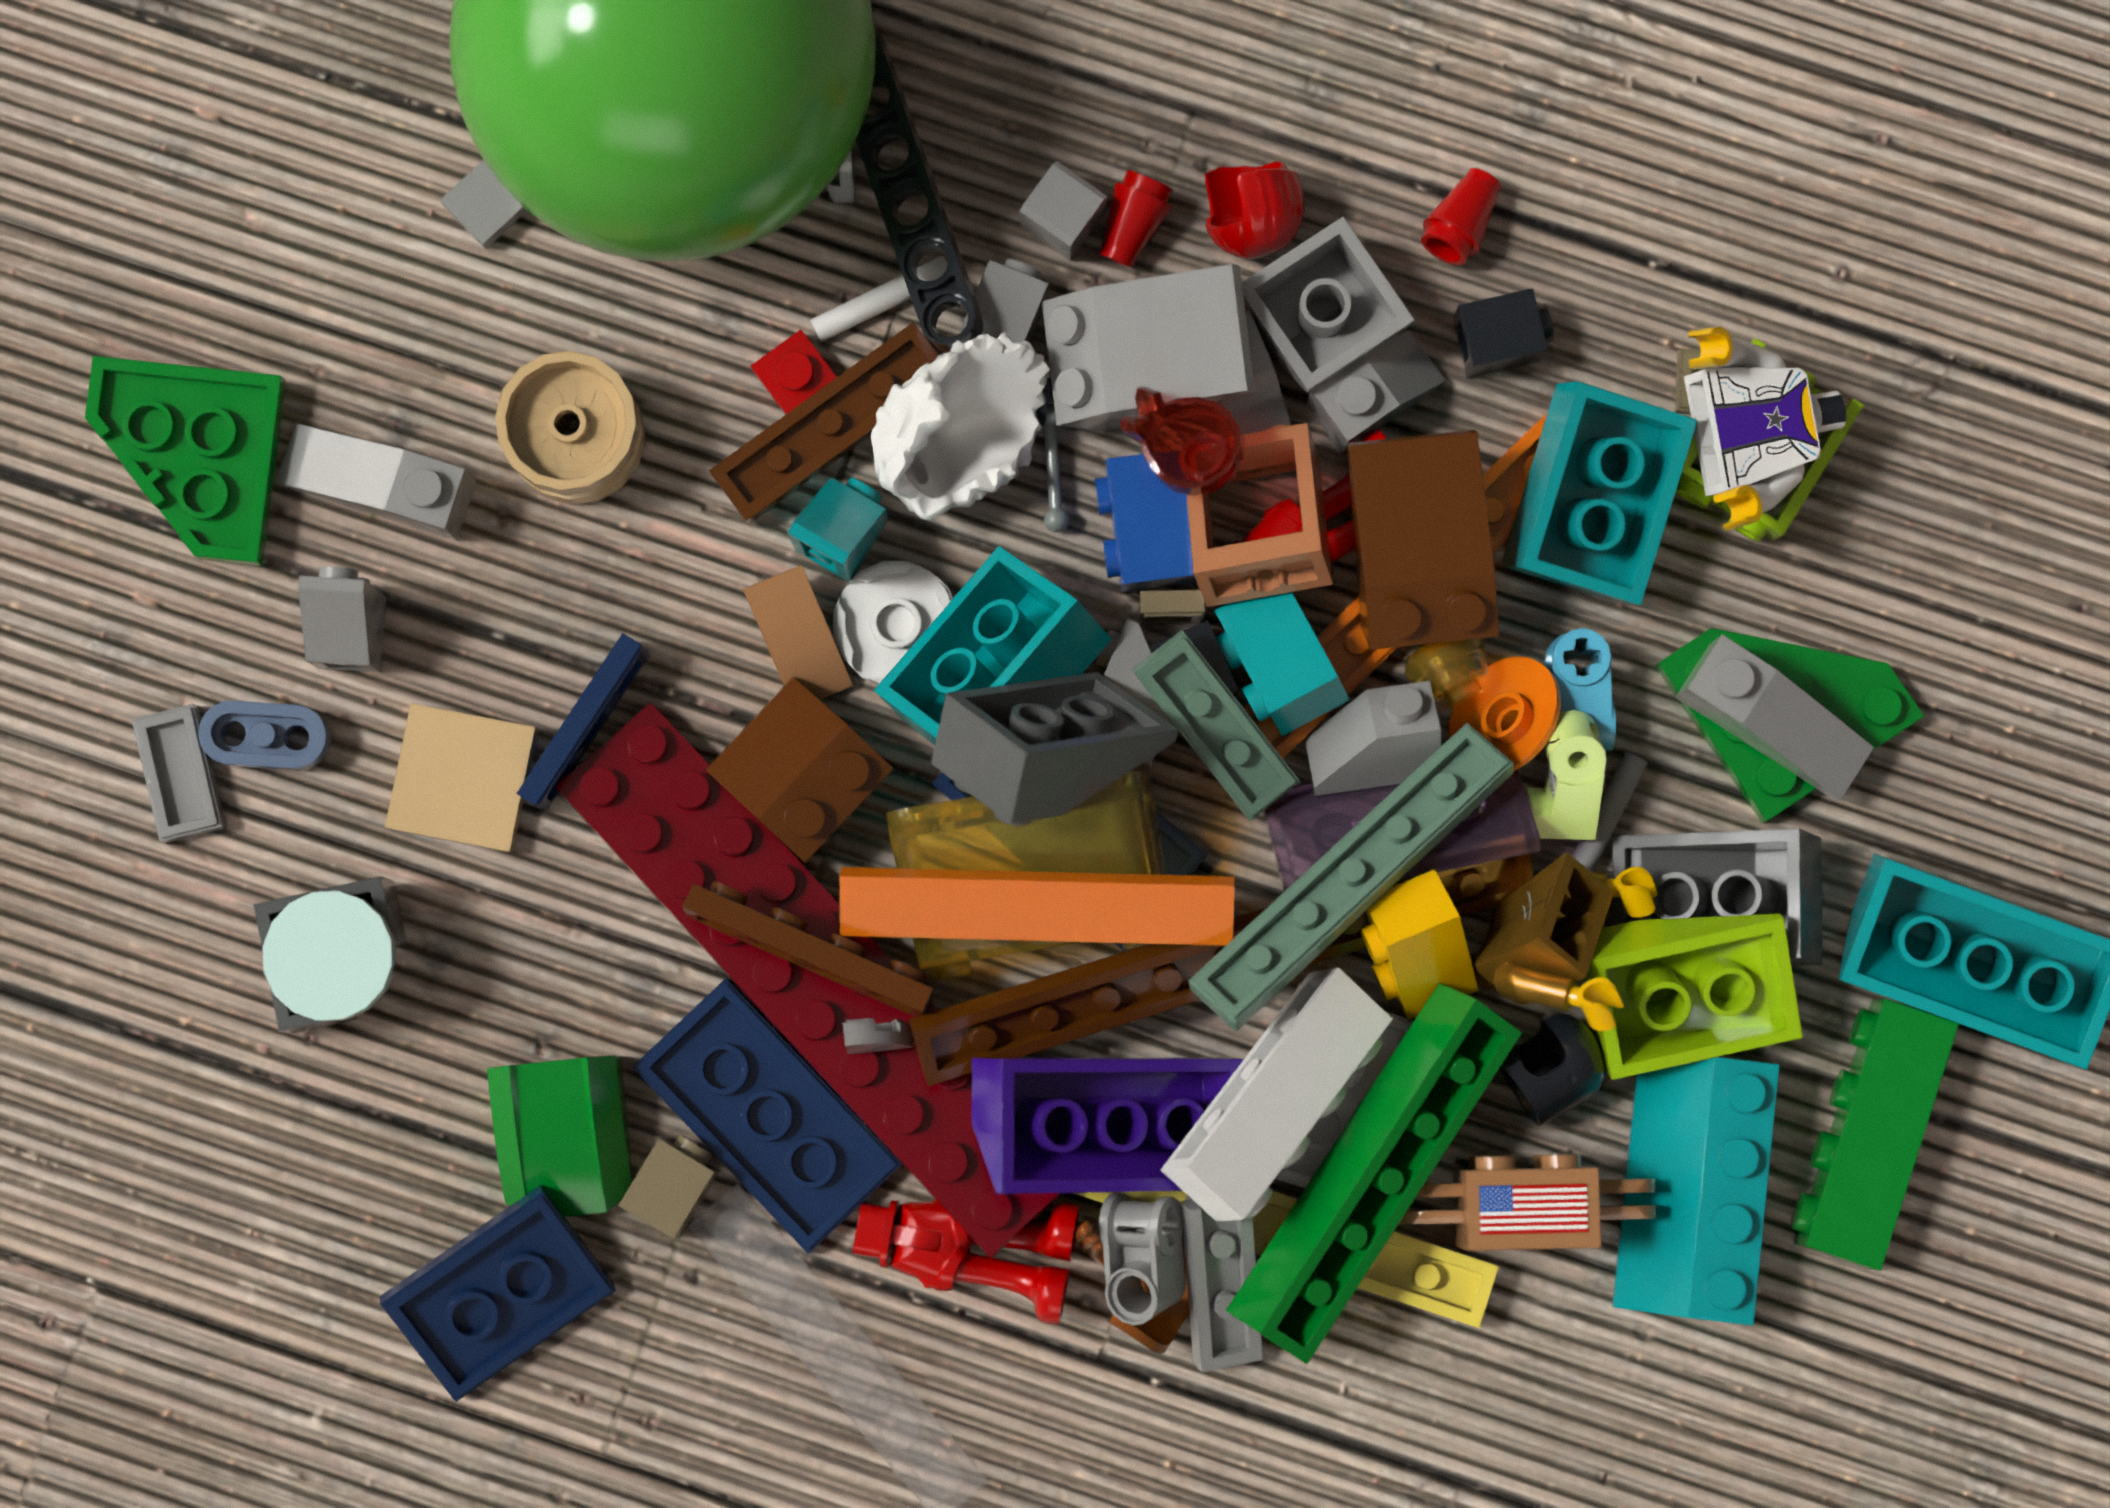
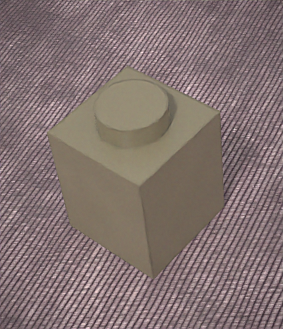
[618,1134,720,1239]

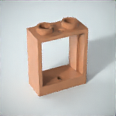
[1182,423,1333,607]

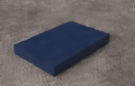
[379,1185,616,1402]

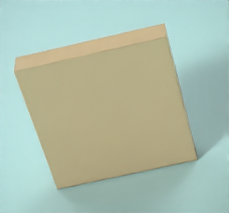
[385,703,538,853]

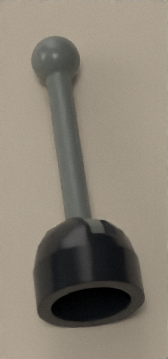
[1036,378,1069,533]

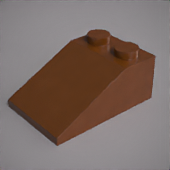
[1347,430,1499,650]

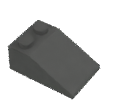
[931,672,1179,826]
[1613,828,1823,966]

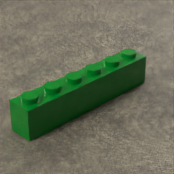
[1226,983,1522,1365]

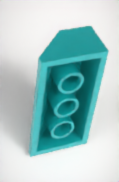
[1838,853,2110,1070]
[1612,1057,1779,1326]

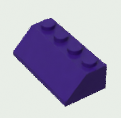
[972,1057,1243,1194]

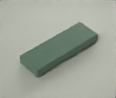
[1131,630,1300,821]

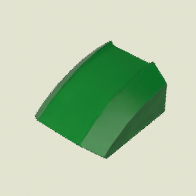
[487,1055,633,1217]

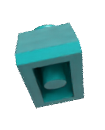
[787,477,889,582]

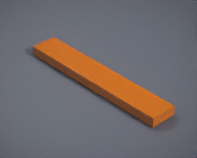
[839,867,1234,946]

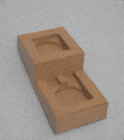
[743,565,853,701]

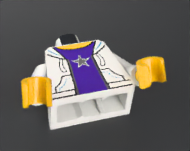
[1684,326,1846,531]

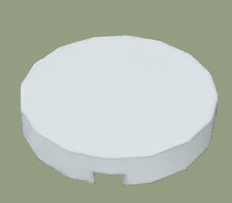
[833,561,953,685]

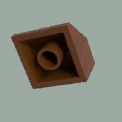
[705,677,894,862]

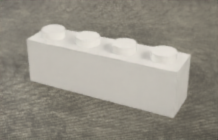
[1161,967,1393,1221]

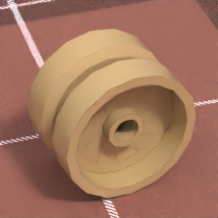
[495,351,646,505]

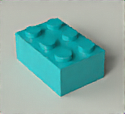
[1501,381,1698,605]
[873,546,1112,746]

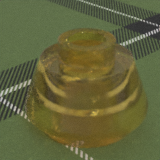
[1404,638,1488,707]

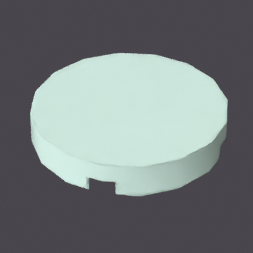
[263,891,396,1021]

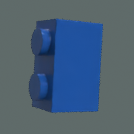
[1095,449,1197,593]

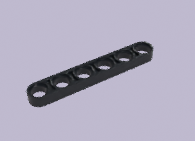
[856,26,984,353]

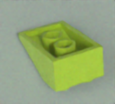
[1583,914,1803,1080]

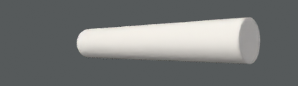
[810,255,948,342]

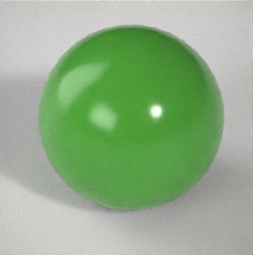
[449,0,876,262]

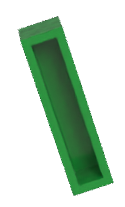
[1790,999,1959,1271]

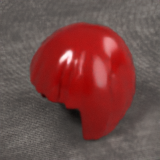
[1205,161,1305,260]

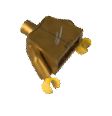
[1470,852,1658,1031]

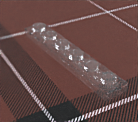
[688,1183,989,1508]

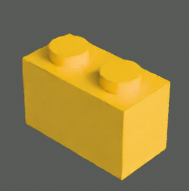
[1360,869,1479,1020]

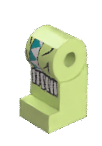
[1524,710,1606,840]

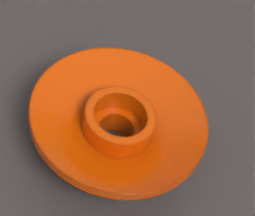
[1449,656,1561,771]

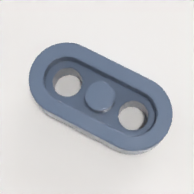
[198,701,331,771]

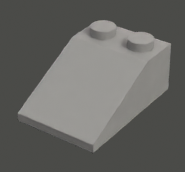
[1042,264,1255,431]

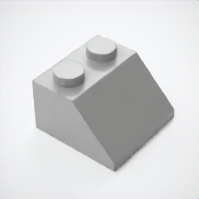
[1242,217,1415,393]

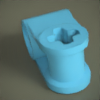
[1544,628,1616,751]

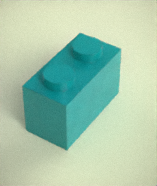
[1214,592,1350,736]

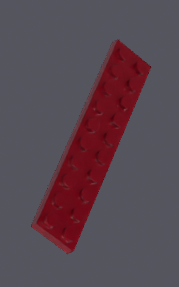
[556,702,1061,1259]

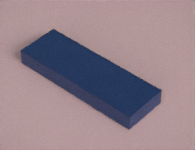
[516,633,649,811]

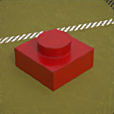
[750,329,837,415]

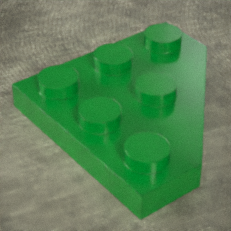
[85,356,286,566]
[1655,628,1924,823]

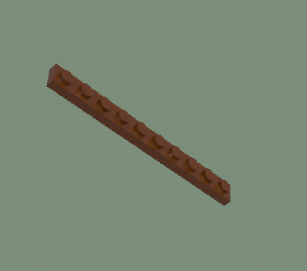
[909,828,1534,1086]

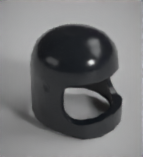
[1499,1013,1606,1127]

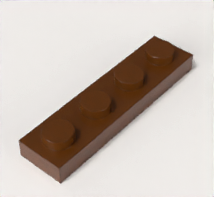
[709,322,938,525]
[682,882,934,1017]

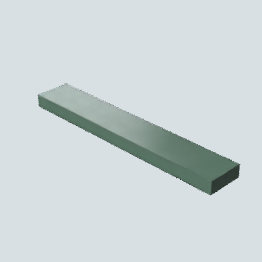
[1188,723,1514,1032]

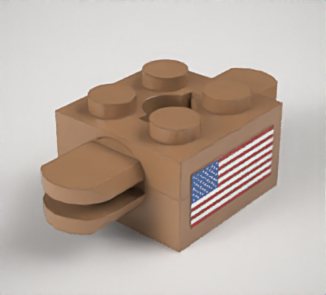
[1399,1154,1656,1251]

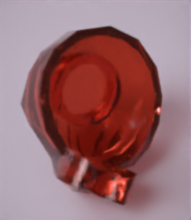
[1120,386,1245,496]

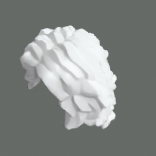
[871,332,1050,521]

